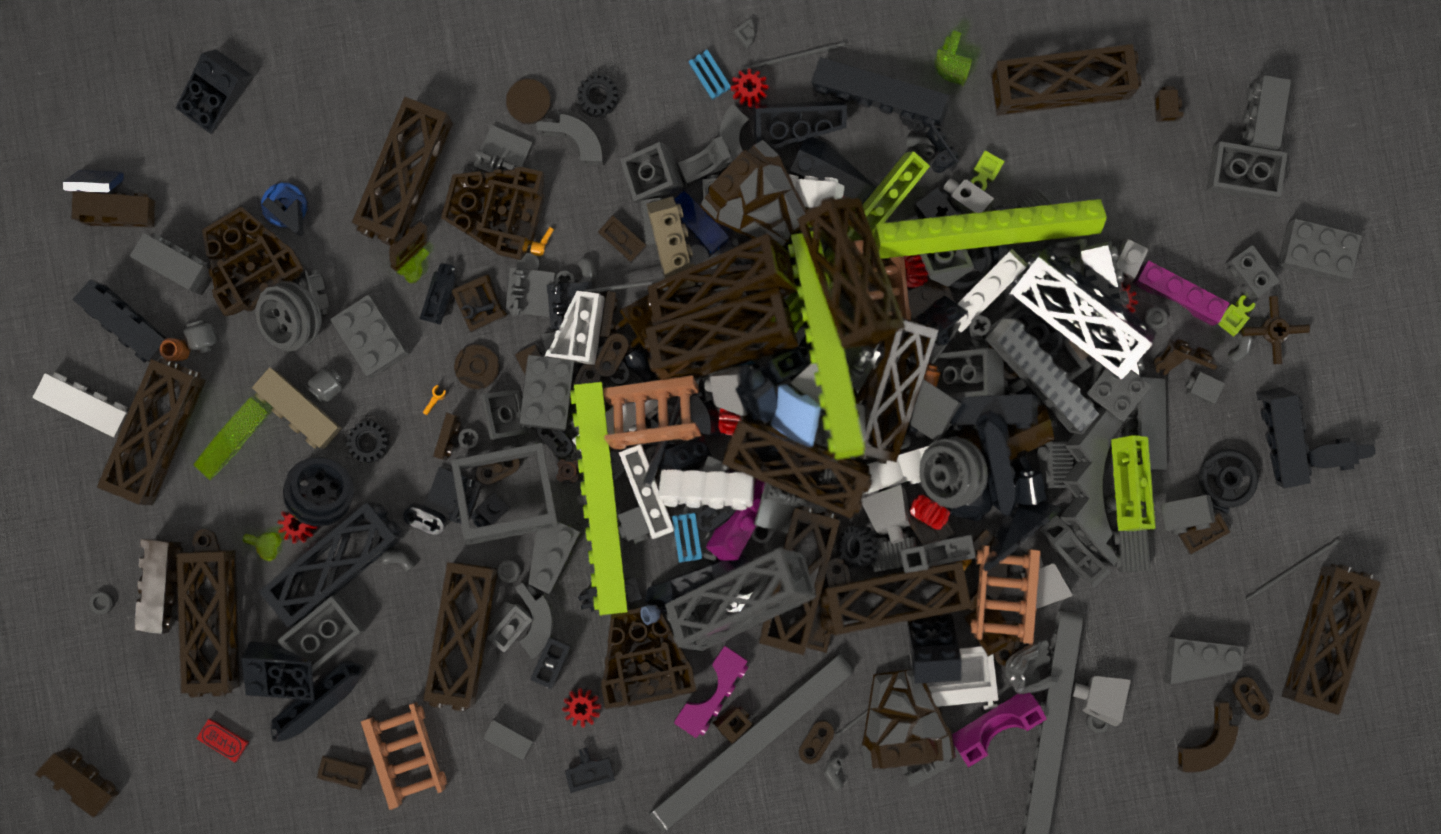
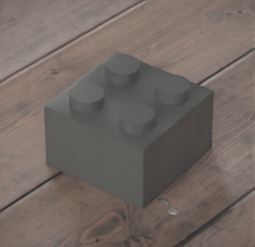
[620,142,684,203]

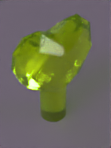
[395,248,430,283]
[242,532,282,561]

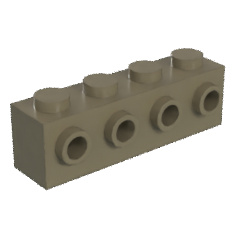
[646,197,696,290]
[252,367,342,449]

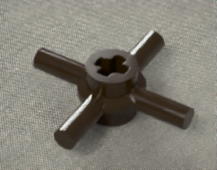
[1241,296,1310,365]

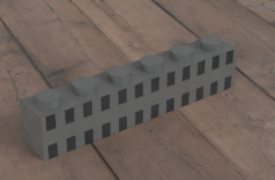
[1081,241,1145,377]
[986,319,1099,435]

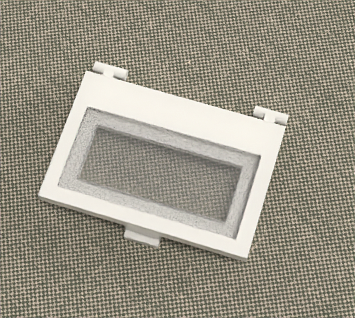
[910,646,998,710]

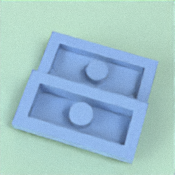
[771,384,821,447]

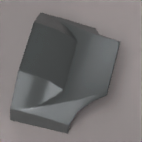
[488,601,533,653]

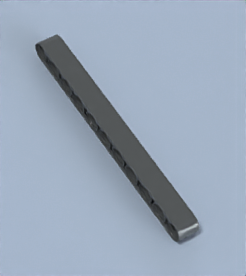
[1022,610,1083,834]
[648,653,855,832]

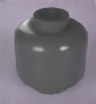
[183,319,217,354]
[307,369,342,403]

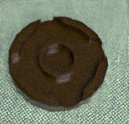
[506,79,551,124]
[454,344,500,390]

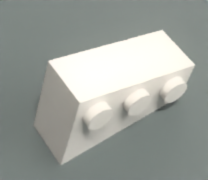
[545,291,605,365]

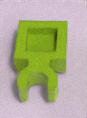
[970,151,1004,191]
[1218,295,1255,337]

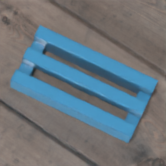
[688,50,731,100]
[672,513,702,562]

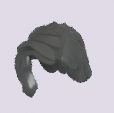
[1005,640,1060,694]

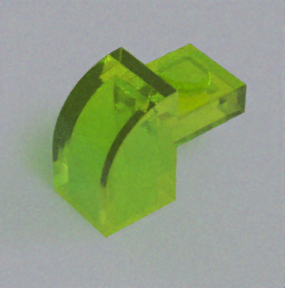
[934,30,973,86]

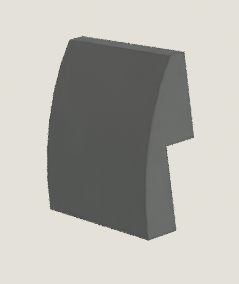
[909,379,961,442]

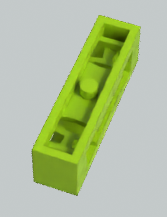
[1111,436,1155,531]

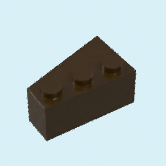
[71,191,155,228]
[35,748,120,818]

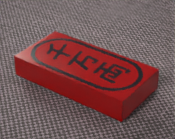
[196,718,249,762]

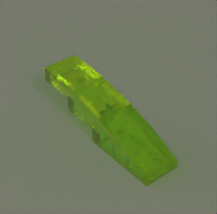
[193,397,269,480]

